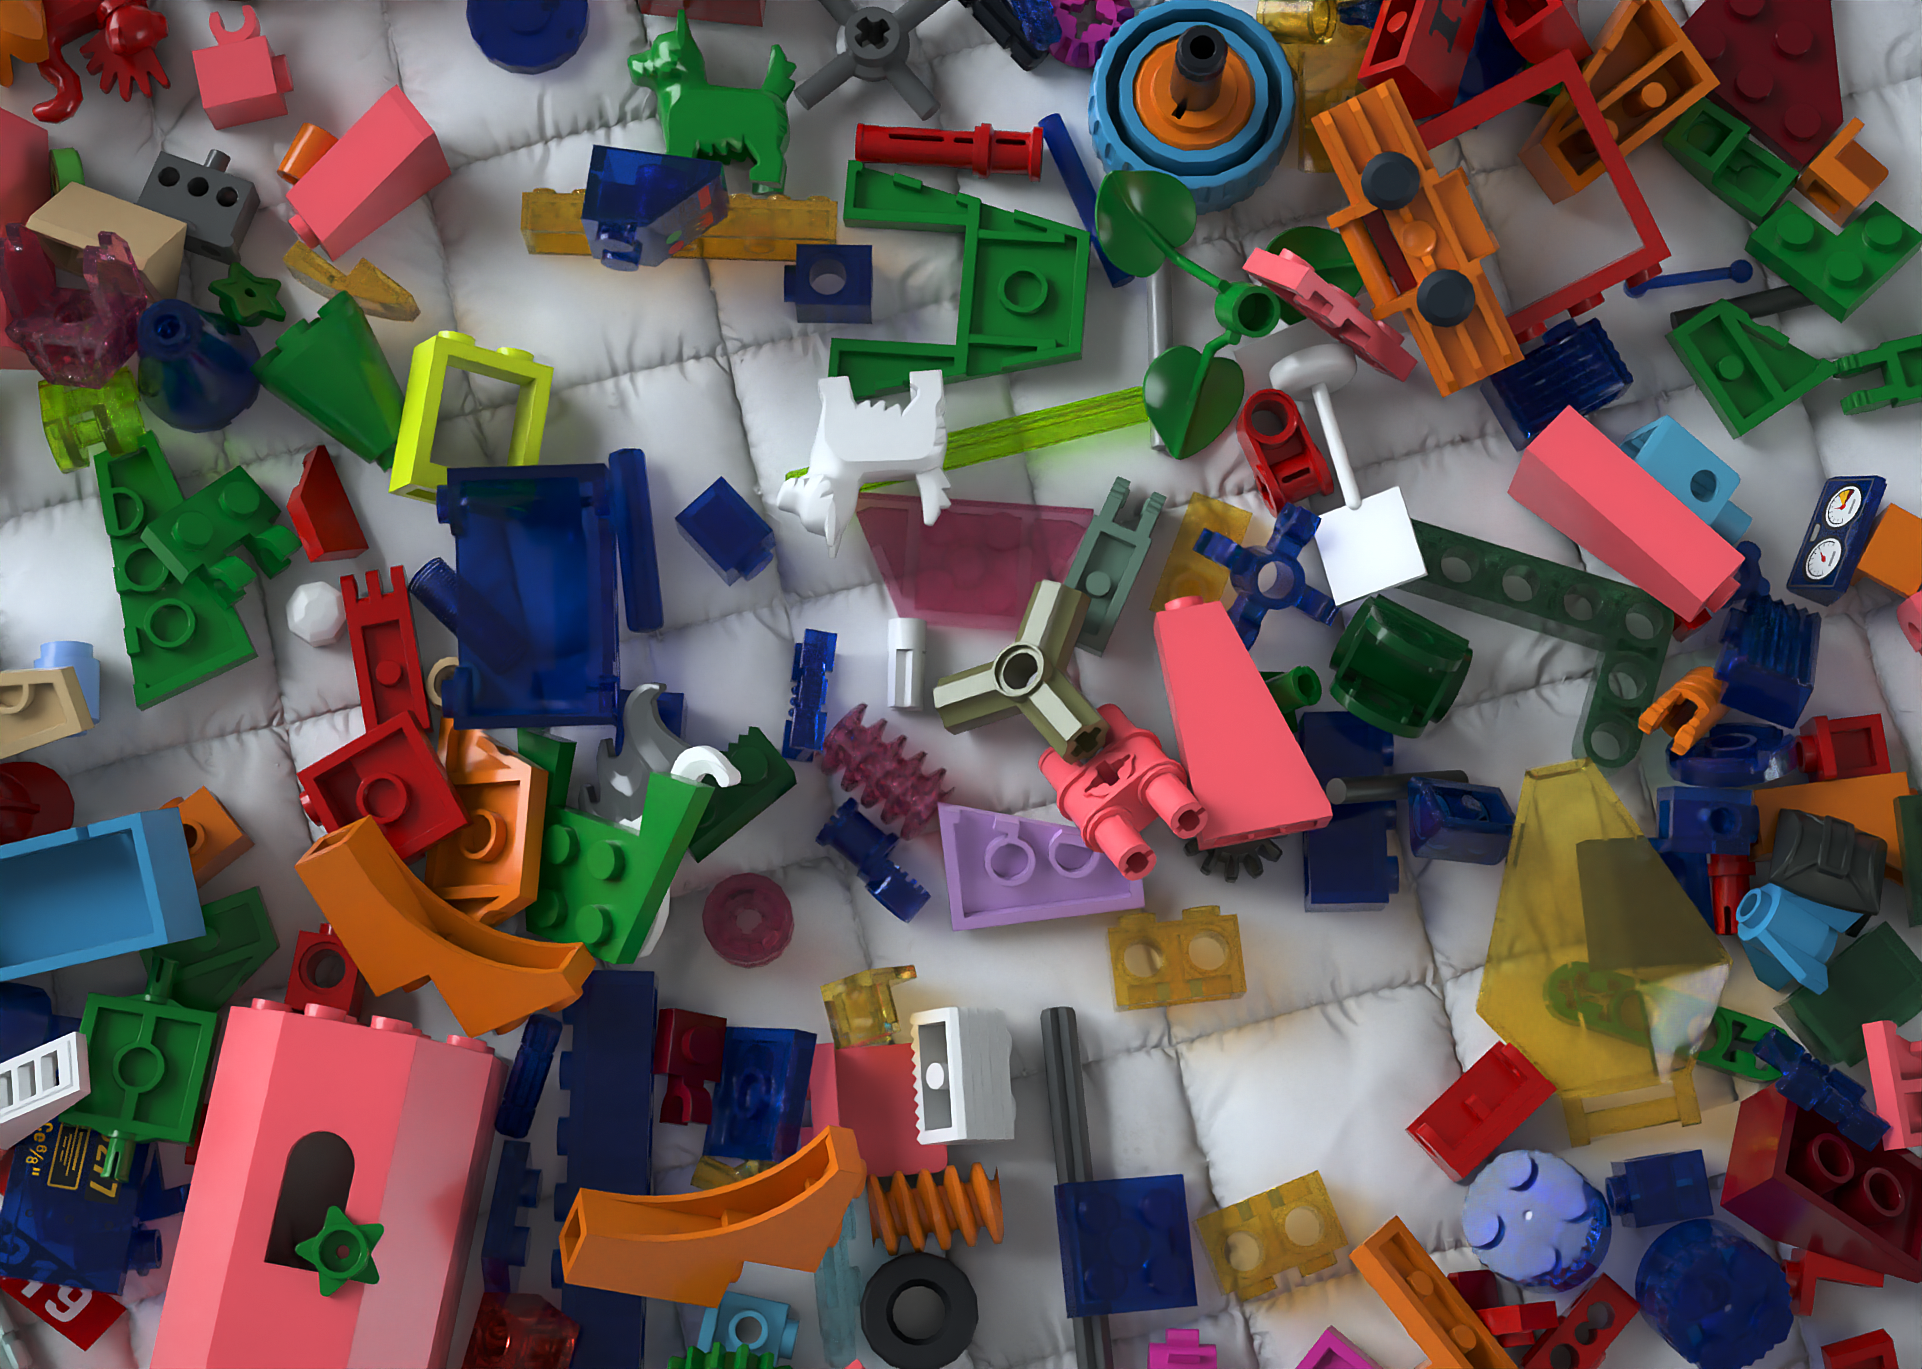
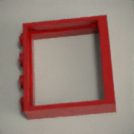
[1362,49,1672,345]

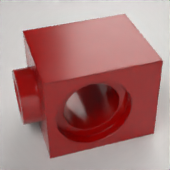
[284,923,367,1022]

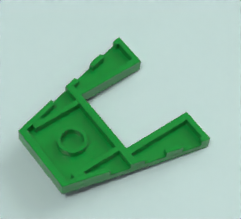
[828,160,1092,401]

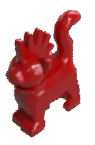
[32,0,171,124]

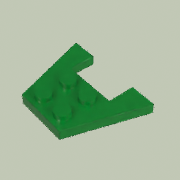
[517,728,716,964]

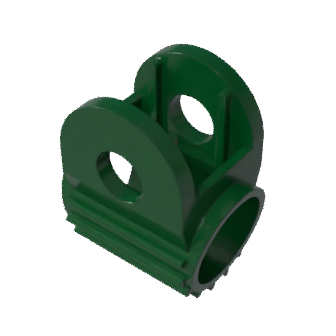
[1329,594,1473,739]

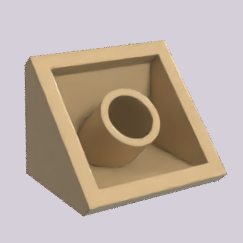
[25,181,187,310]

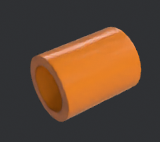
[276,123,339,186]

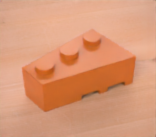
[1517,0,1720,205]

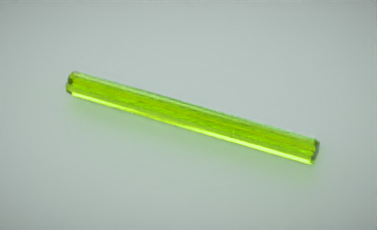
[785,386,1149,492]

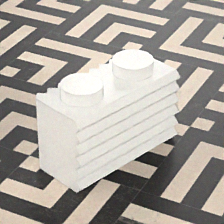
[909,1006,1017,1145]

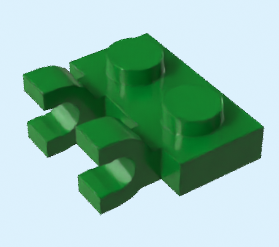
[140,465,302,611]

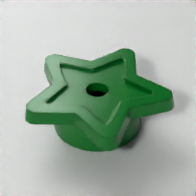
[208,262,286,327]
[295,1205,384,1297]

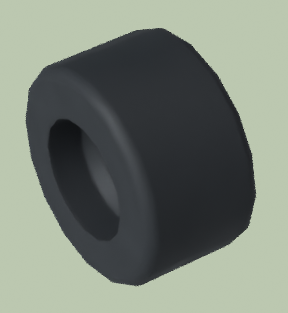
[860,1252,979,1369]

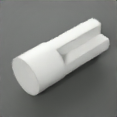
[887,618,927,712]

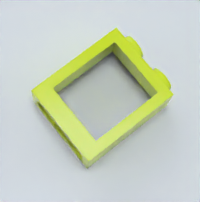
[388,331,554,523]

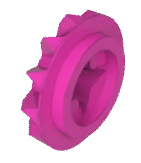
[1037,0,1134,68]

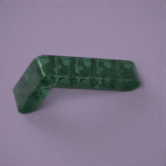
[1394,518,1674,779]

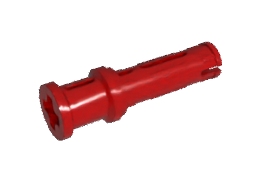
[855,123,1044,182]

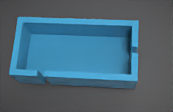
[0,807,207,983]

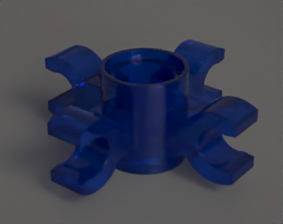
[1192,502,1341,651]

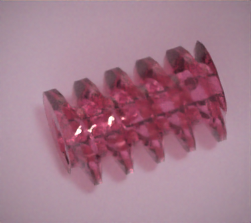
[815,701,956,841]

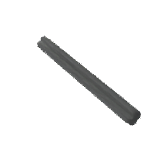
[1040,1006,1114,1369]

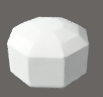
[285,581,348,647]

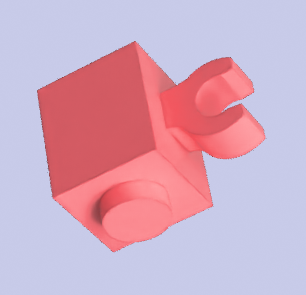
[192,5,294,130]

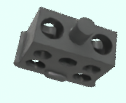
[133,149,261,265]

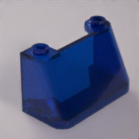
[436,463,622,731]

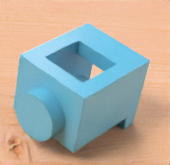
[697,1291,800,1367]

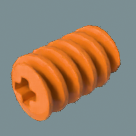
[866,1162,1004,1256]

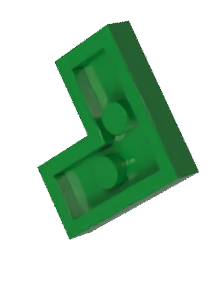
[1744,200,1922,323]

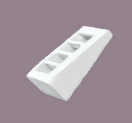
[0,1031,91,1150]

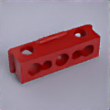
[1517,1272,1642,1369]

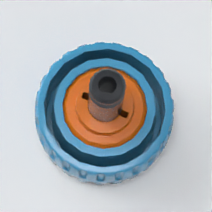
[1088,0,1296,215]

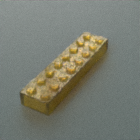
[520,188,840,263]

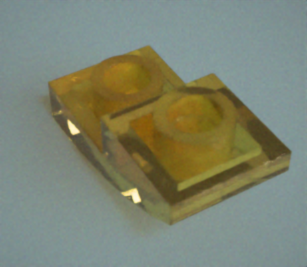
[1149,491,1253,612]

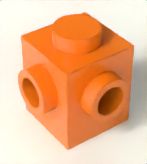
[159,785,255,890]

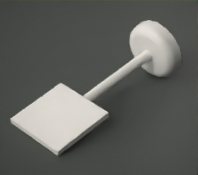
[1269,343,1428,608]

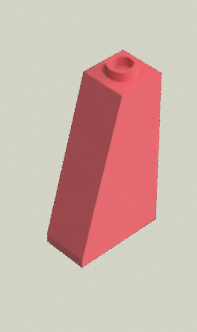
[1507,405,1745,622]
[1153,596,1333,851]

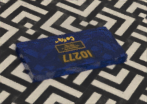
[0,1013,156,1296]

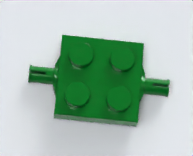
[58,956,223,1183]

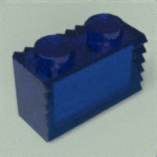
[1479,317,1634,452]
[1713,590,1822,730]

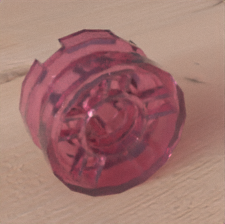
[702,872,795,969]

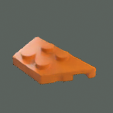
[424,715,549,929]

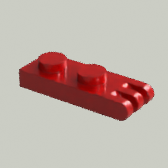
[340,565,434,734]

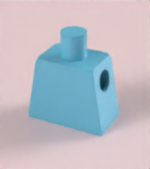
[1619,415,1752,546]

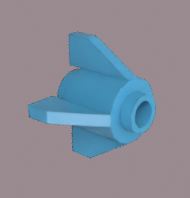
[1736,883,1864,995]

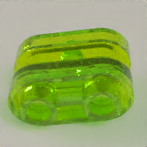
[38,357,146,475]

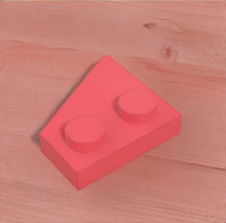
[1862,1020,1922,1151]

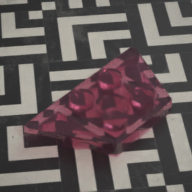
[854,492,1094,632]

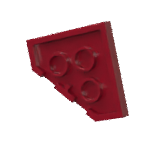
[1681,0,1844,172]

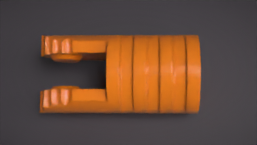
[1638,666,1735,756]

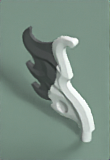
[578,682,741,972]

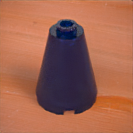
[136,299,261,433]

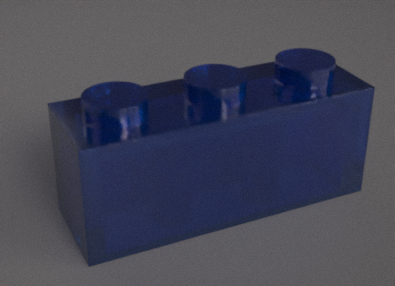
[1298,711,1399,913]

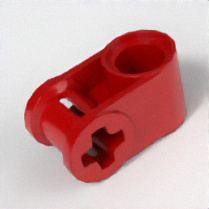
[1236,388,1334,518]

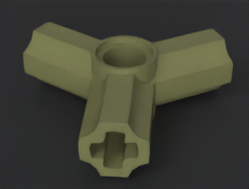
[933,579,1111,765]

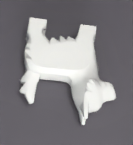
[776,370,952,558]

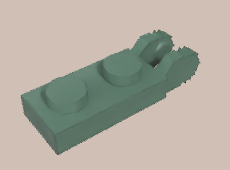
[1063,476,1167,658]

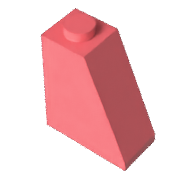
[285,84,452,262]

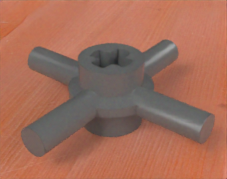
[793,0,950,121]

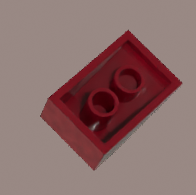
[1720,1072,1922,1283]

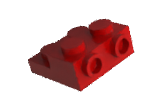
[296,709,474,867]

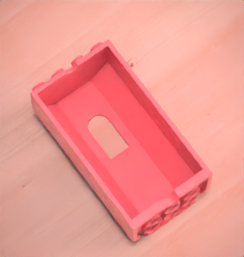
[149,998,509,1369]

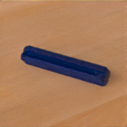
[608,448,664,633]

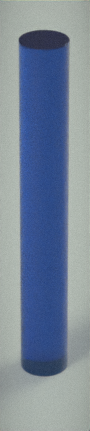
[1038,113,1135,288]

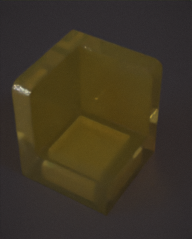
[820,965,918,1050]

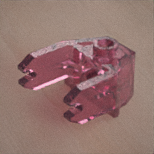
[0,222,148,390]

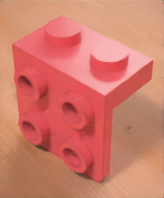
[796,1043,948,1179]

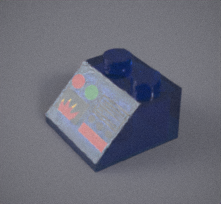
[581,144,730,272]

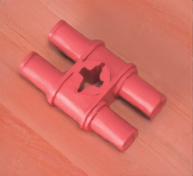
[1038,703,1208,881]

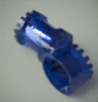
[815,797,931,924]

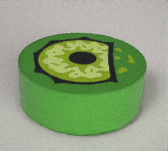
[49,147,85,197]

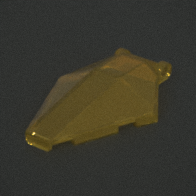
[1475,757,1734,1148]

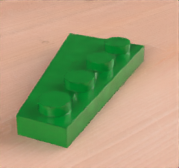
[93,429,259,711]

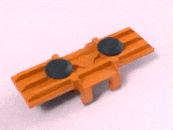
[1310,78,1525,398]

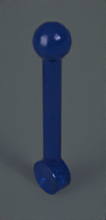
[1623,259,1753,299]

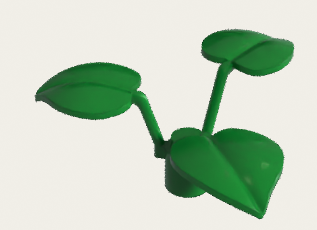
[1095,170,1364,460]

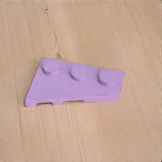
[937,801,1145,932]

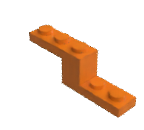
[1348,1215,1519,1369]

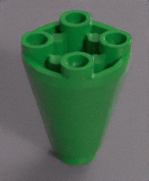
[249,289,405,473]

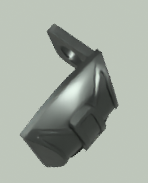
[1768,808,1888,938]

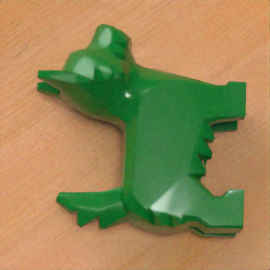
[627,9,797,198]

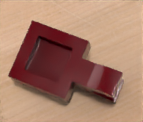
[652,1008,727,1126]

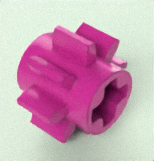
[1147,1328,1217,1369]

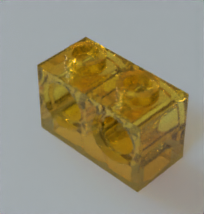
[1105,905,1247,1013]
[1191,1170,1349,1303]

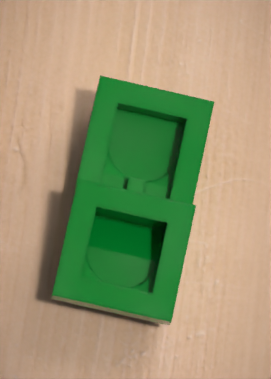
[1662,97,1800,227]

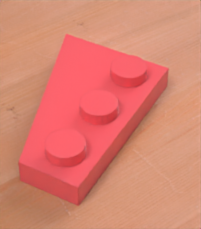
[1242,247,1418,382]

